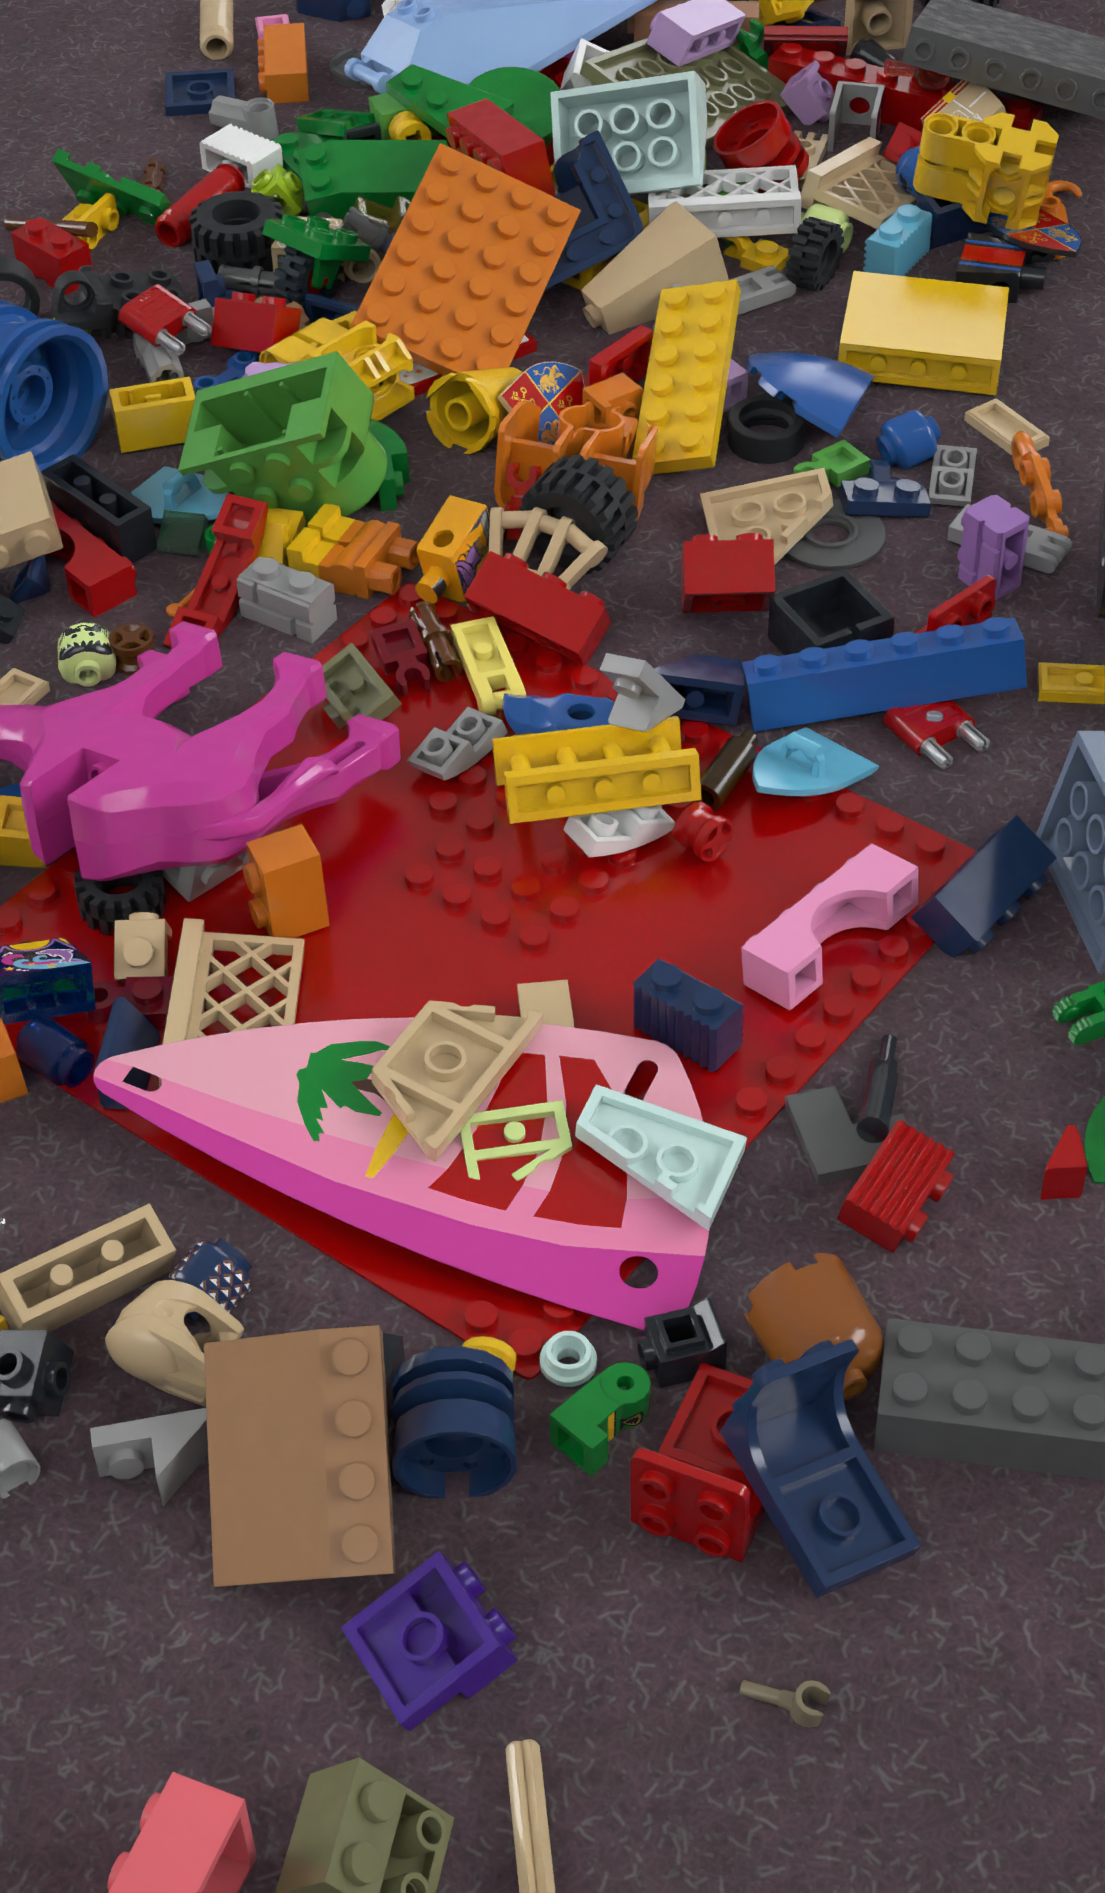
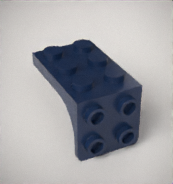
[720,1339,922,1598]

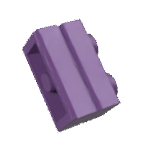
[957,495,1030,600]

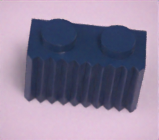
[633,959,745,1072]

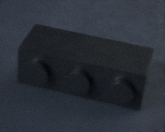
[40,454,158,563]

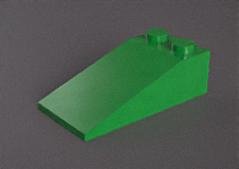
[297,140,448,220]

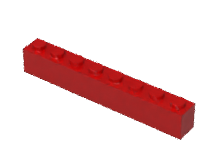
[768,43,1043,132]

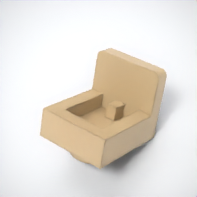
[114,912,172,983]

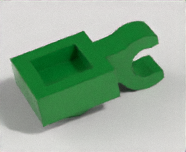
[735,19,769,70]

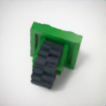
[262,214,372,311]

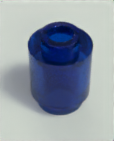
[17,1016,95,1088]

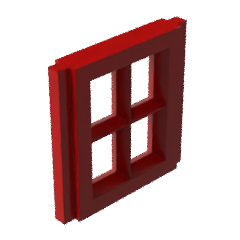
[763,26,849,58]

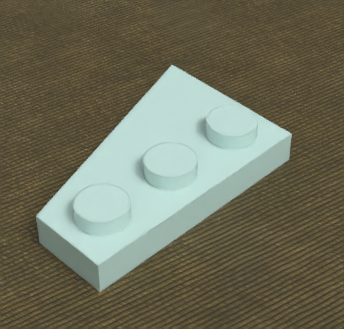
[575,1084,747,1231]

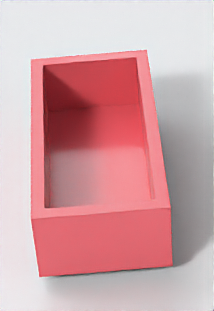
[107,1772,257,1893]

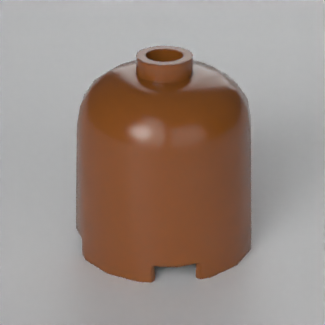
[744,1253,884,1400]

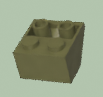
[275,1757,454,1893]

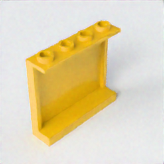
[838,271,1009,395]

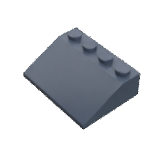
[1036,731,1105,974]

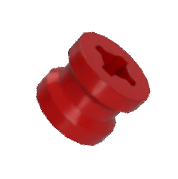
[673,801,734,862]

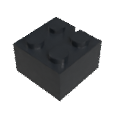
[768,568,895,655]

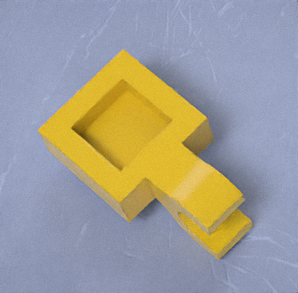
[724,236,790,272]

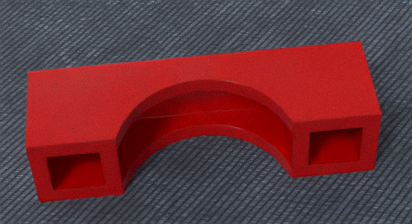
[45,500,137,618]

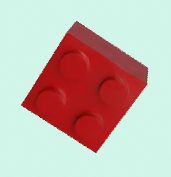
[680,533,775,613]

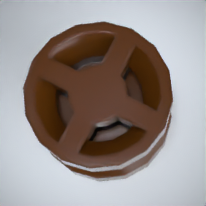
[108,623,155,675]

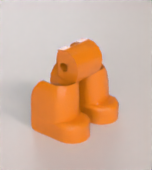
[494,401,659,522]

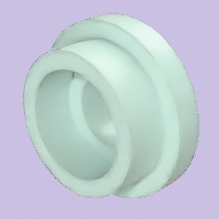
[540,1331,597,1387]

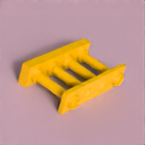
[492,716,702,824]

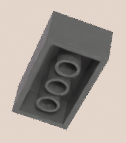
[873,1318,1105,1480]

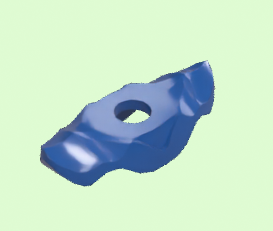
[503,693,615,734]

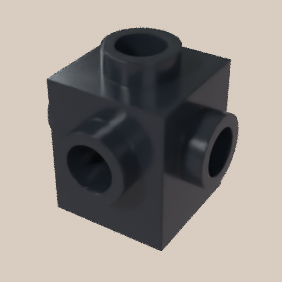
[0,1330,74,1423]

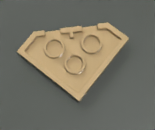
[700,468,833,565]

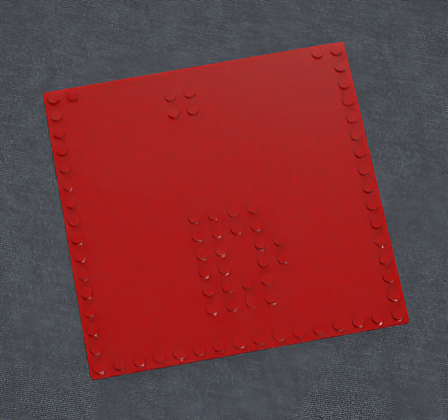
[0,583,976,1380]

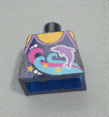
[0,938,96,1024]

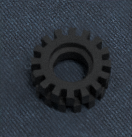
[786,216,844,293]
[74,870,166,935]

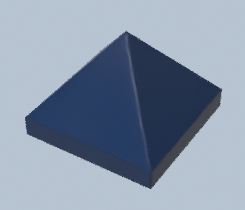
[9,555,50,604]

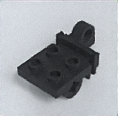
[51,265,191,339]

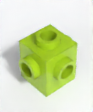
[251,163,304,216]

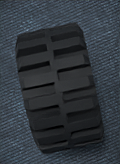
[189,191,284,274]
[519,455,638,574]

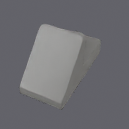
[600,653,685,731]
[90,1408,208,1506]

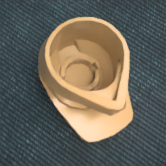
[105,1280,244,1407]

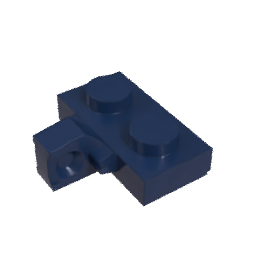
[839,459,931,518]

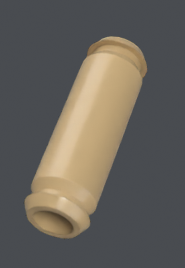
[200,0,234,60]

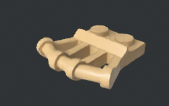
[467,507,608,612]

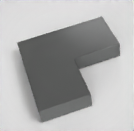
[785,1085,908,1185]

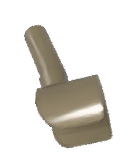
[739,1680,831,1728]

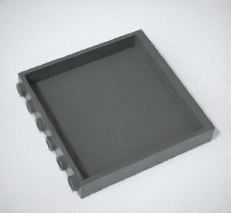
[901,0,1105,120]

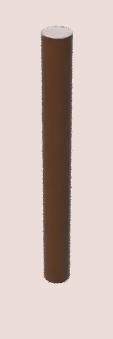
[4,216,98,238]

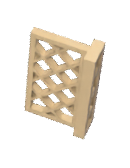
[801,137,917,229]
[159,918,305,1088]

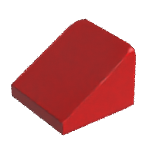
[1040,1125,1087,1200]

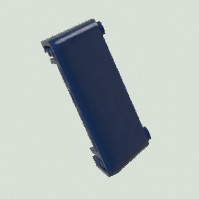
[382,130,643,290]

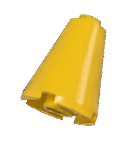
[426,367,522,454]

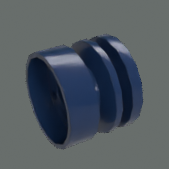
[392,1346,517,1499]

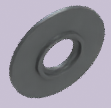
[785,499,886,570]

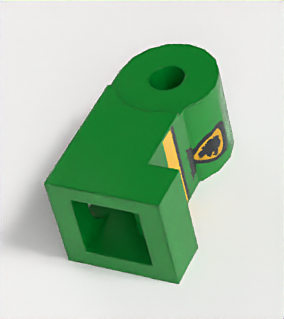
[550,1362,651,1476]

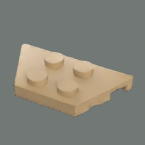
[372,1000,544,1162]

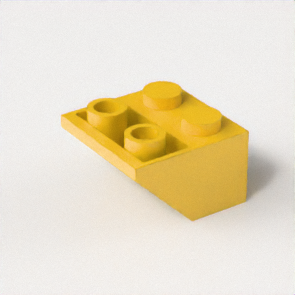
[109,377,195,453]

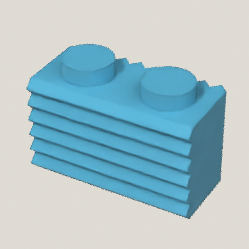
[863,204,932,276]

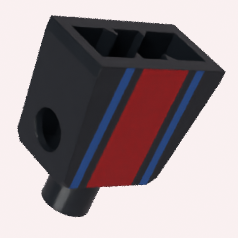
[956,232,1047,303]

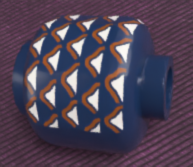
[169,1238,252,1323]

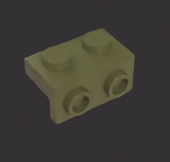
[323,642,402,730]

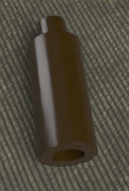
[695,731,758,811]

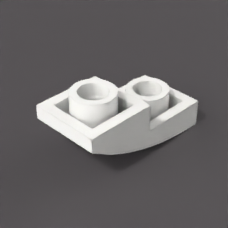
[563,805,676,857]

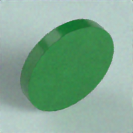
[468,67,560,146]

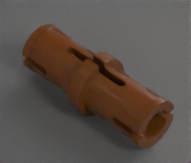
[408,601,463,682]

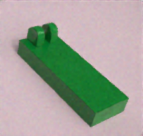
[295,108,376,137]

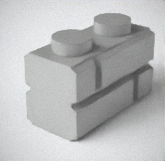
[236,557,337,643]

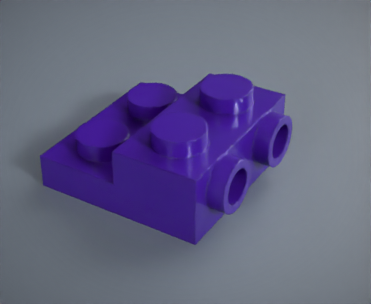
[341,1551,518,1731]

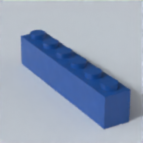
[742,617,1027,732]

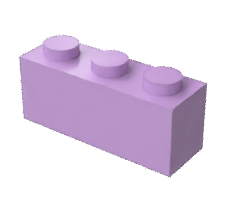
[646,0,746,67]

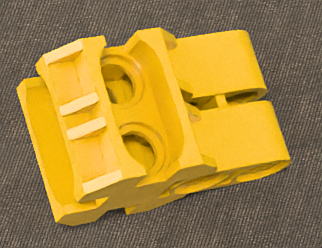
[913,112,1059,231]
[259,318,415,421]

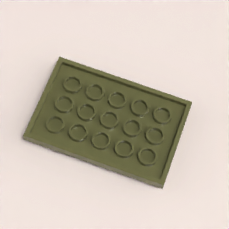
[580,37,793,149]

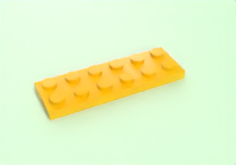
[632,279,741,475]

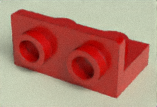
[583,325,653,387]

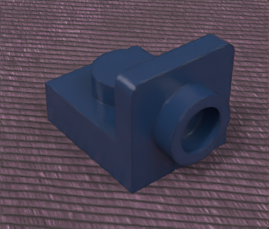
[194,260,236,307]

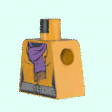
[415,495,490,603]

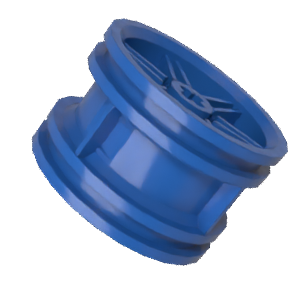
[0,300,108,471]

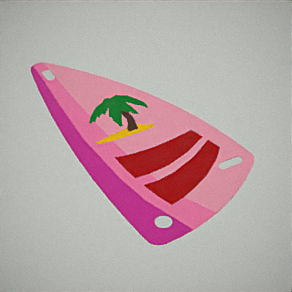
[93,1017,710,1330]

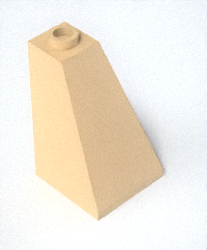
[581,201,729,335]

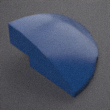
[745,352,874,438]

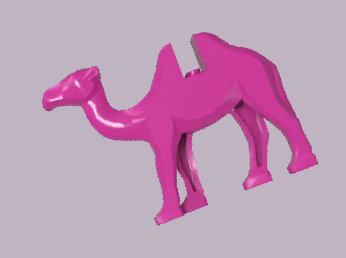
[0,621,401,881]

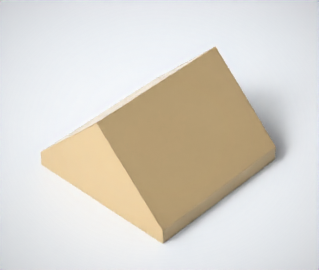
[844,0,914,55]

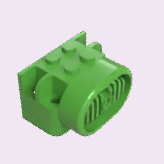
[178,351,387,522]

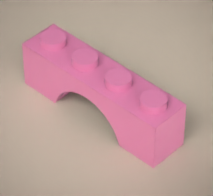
[741,843,919,1011]

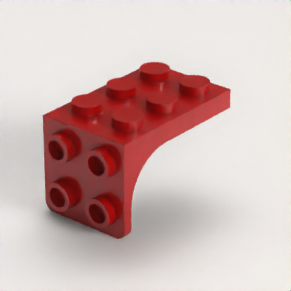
[630,1362,766,1563]

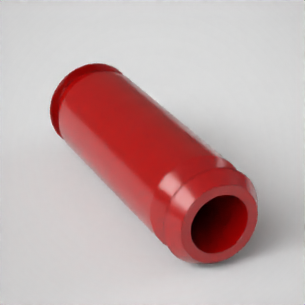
[155,164,245,248]

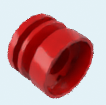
[713,100,809,193]

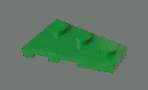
[386,64,514,138]

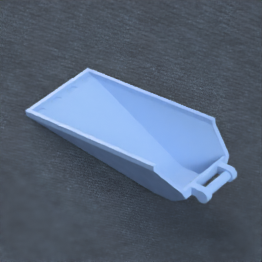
[344,0,657,94]

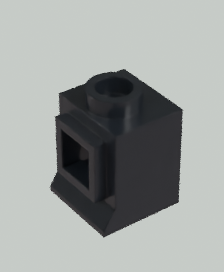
[636,1297,727,1388]

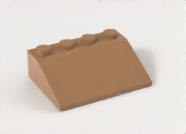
[204,1325,396,1587]

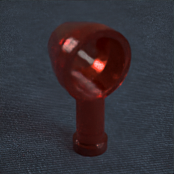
[884,59,951,91]

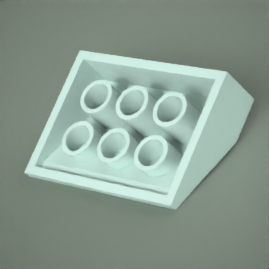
[550,71,707,196]

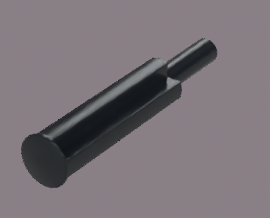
[856,1034,899,1143]

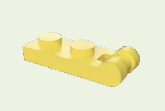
[451,616,526,716]

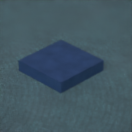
[165,68,235,116]

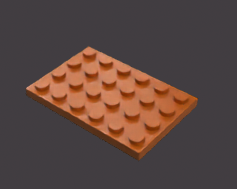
[350,143,581,376]

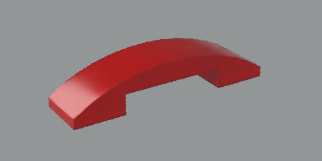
[163,493,269,649]

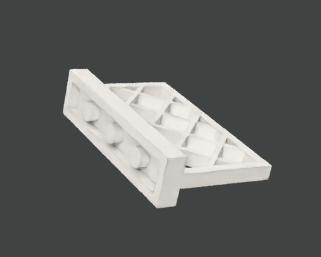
[648,165,801,238]

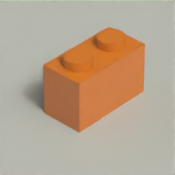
[243,824,330,938]

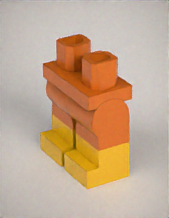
[286,504,420,600]

